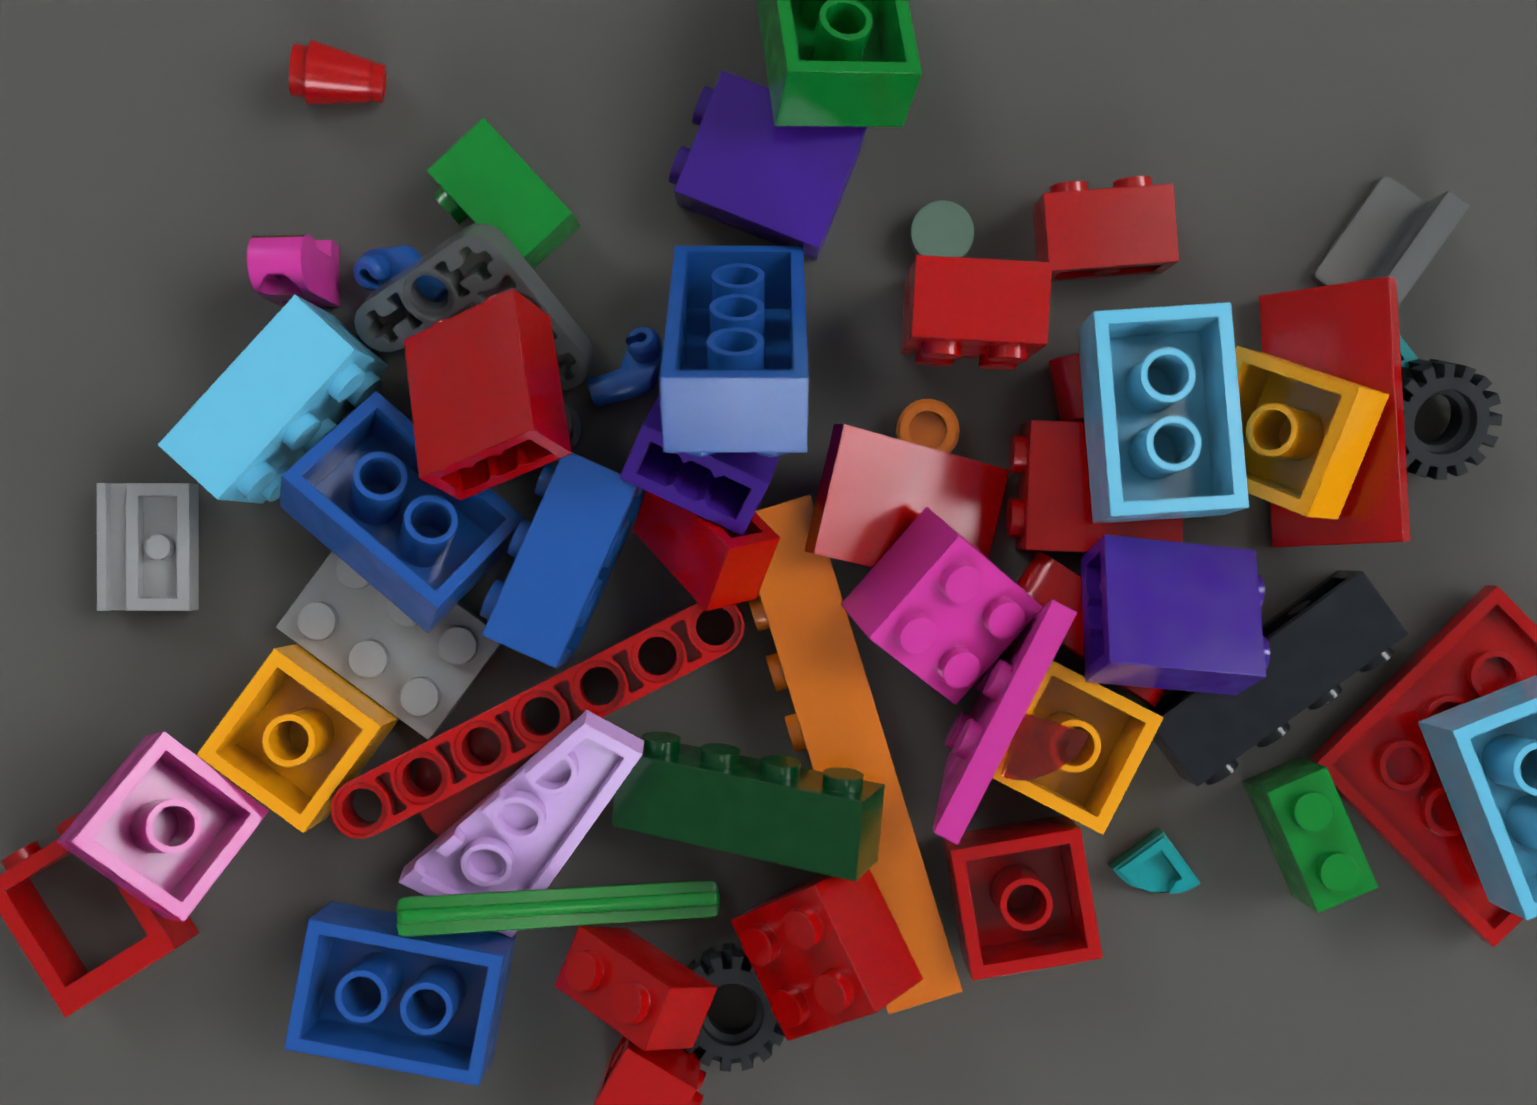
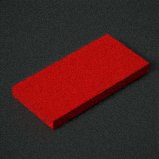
[1259,276,1410,548]

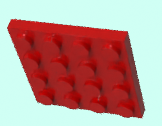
[1308,585,1537,947]

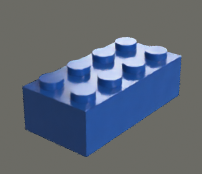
[660,246,808,456]

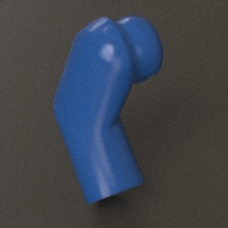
[353,245,448,302]
[587,326,664,409]

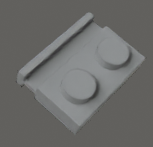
[97,483,199,611]

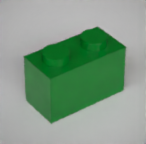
[427,117,580,270]
[1242,756,1379,913]

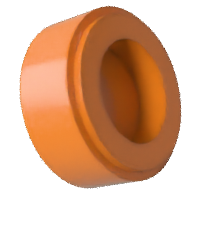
[895,399,960,453]

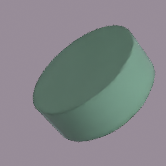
[909,200,974,257]

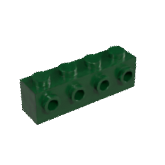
[612,732,885,882]

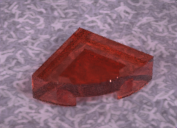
[1001,713,1089,781]

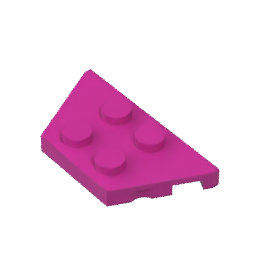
[933,600,1077,845]

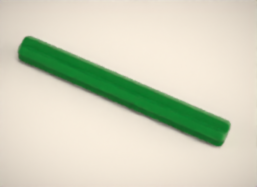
[397,879,720,937]

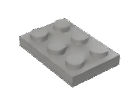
[276,552,503,740]

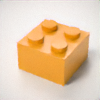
[1235,346,1389,519]
[197,644,399,833]
[993,661,1164,835]

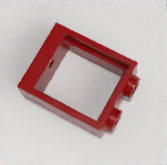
[0,811,199,1018]

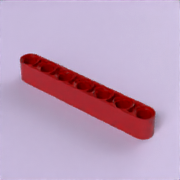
[330,603,745,839]

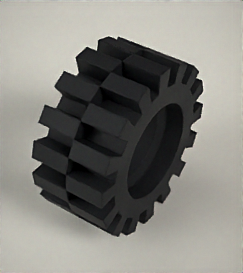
[1401,359,1503,480]
[686,943,785,1072]

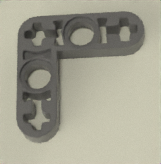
[354,223,594,391]

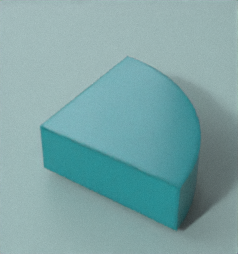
[1108,828,1200,894]

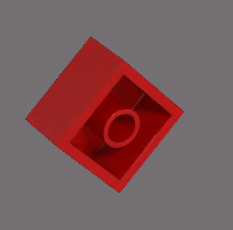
[900,255,1052,370]
[942,815,1103,981]
[731,869,923,1041]

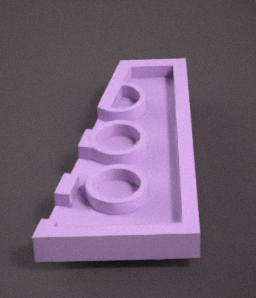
[399,710,644,938]

